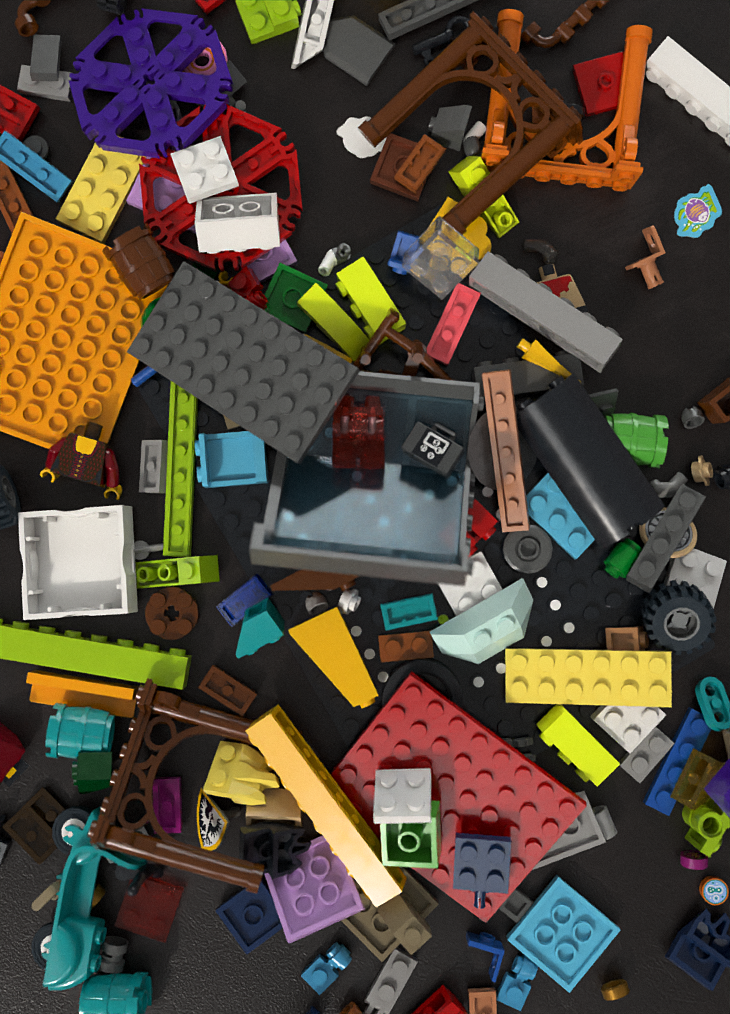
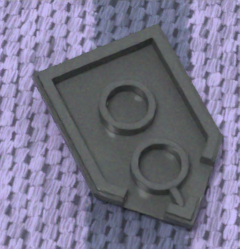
[323,15,396,86]

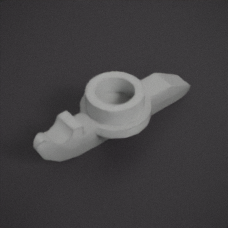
[134,541,163,560]

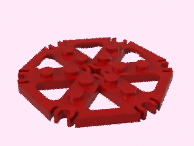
[139,104,303,272]

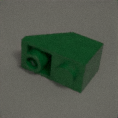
[72,752,113,794]

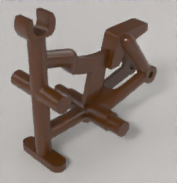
[343,307,456,419]

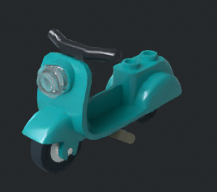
[32,806,164,990]

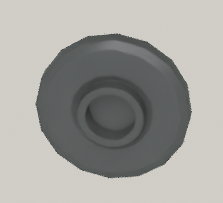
[503,525,553,574]

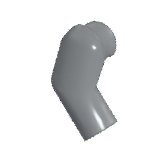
[650,472,688,498]

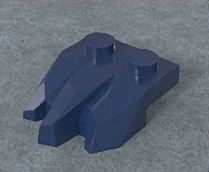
[665,909,730,991]

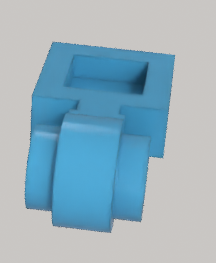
[301,942,352,995]
[496,955,538,1011]

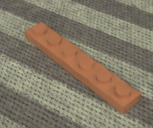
[482,369,530,532]

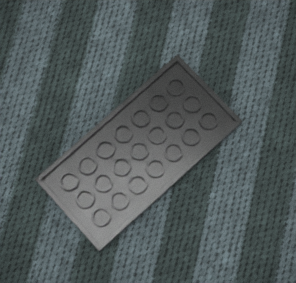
[127,261,360,464]

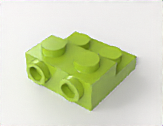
[235,0,302,44]

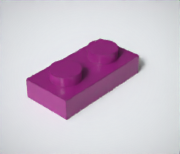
[153,777,183,834]

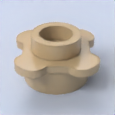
[691,455,713,486]

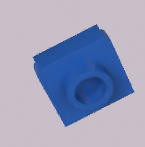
[387,230,424,275]

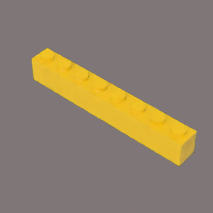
[246,704,407,907]

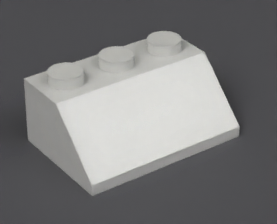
[195,193,280,254]

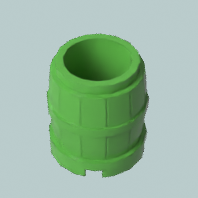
[604,412,669,468]

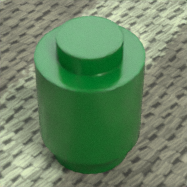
[604,538,642,579]

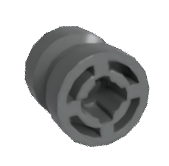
[99,936,129,973]

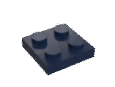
[215,878,283,955]

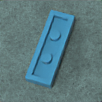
[0,130,73,202]

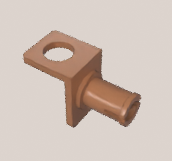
[625,225,665,289]

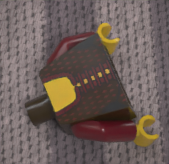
[40,421,123,500]

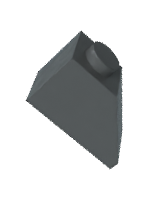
[428,105,472,151]

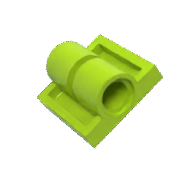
[682,796,730,857]

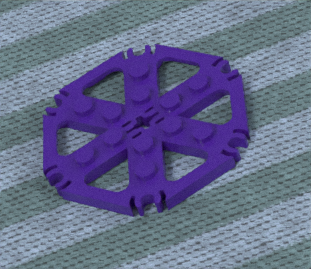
[68,8,234,159]

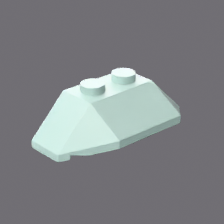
[430,578,533,664]

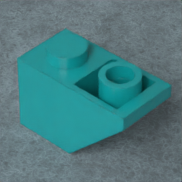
[235,598,285,659]

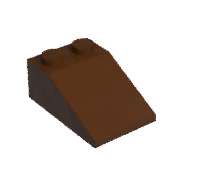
[270,569,359,591]

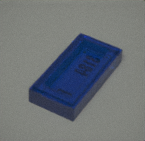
[216,574,274,627]

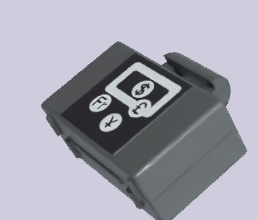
[401,421,464,479]

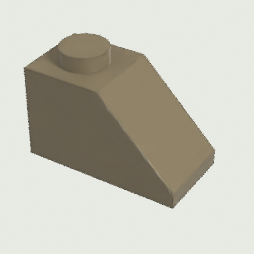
[374,893,432,955]

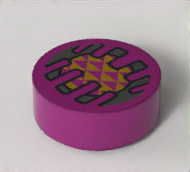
[680,850,708,870]

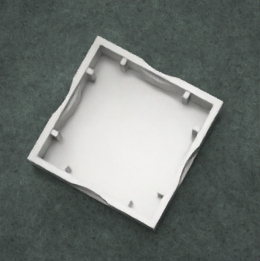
[18,505,138,620]

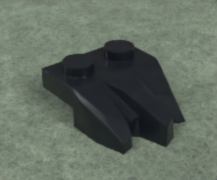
[239,821,312,879]

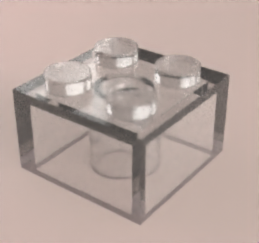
[402,216,479,300]

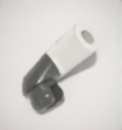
[463,121,486,157]
[318,243,351,276]

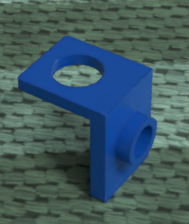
[466,931,505,982]

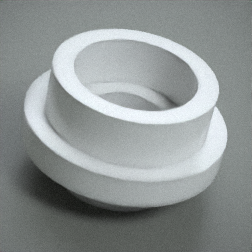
[338,589,361,615]

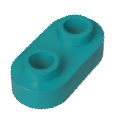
[695,677,730,731]

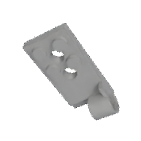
[532,791,617,870]

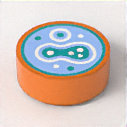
[699,876,729,905]

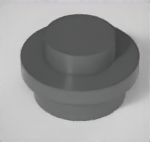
[23,136,49,159]

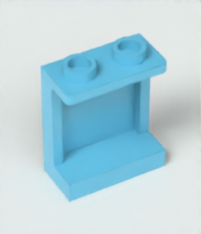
[195,431,269,488]

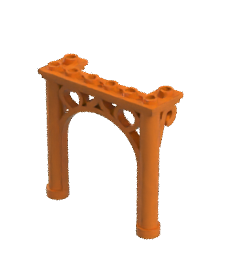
[481,9,653,191]

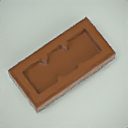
[394,134,446,194]

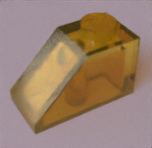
[670,748,724,810]

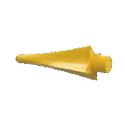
[517,338,581,383]

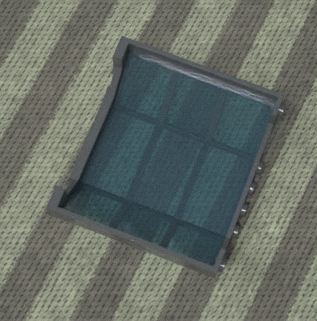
[250,371,484,586]

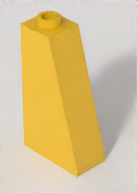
[288,606,379,708]

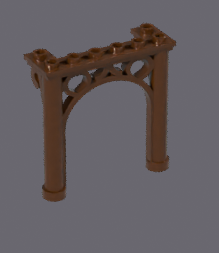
[358,11,583,239]
[88,678,303,894]

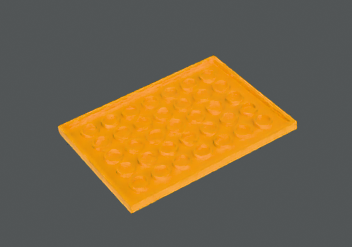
[0,212,169,449]

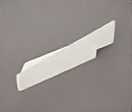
[291,0,334,69]

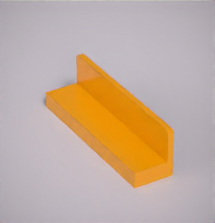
[26,670,139,718]

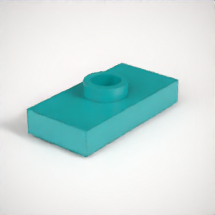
[380,593,438,631]

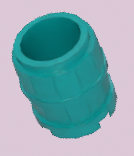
[45,703,115,761]
[79,972,152,1014]

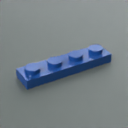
[643,707,711,816]

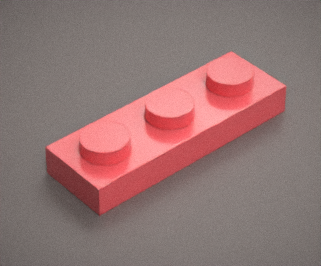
[427,282,481,366]

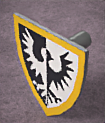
[197,787,241,851]

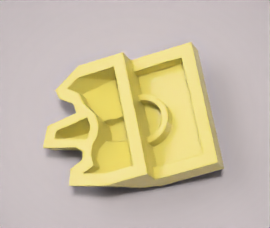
[203,741,280,806]

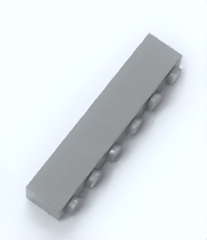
[469,251,623,373]

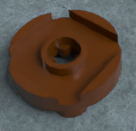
[145,587,200,640]

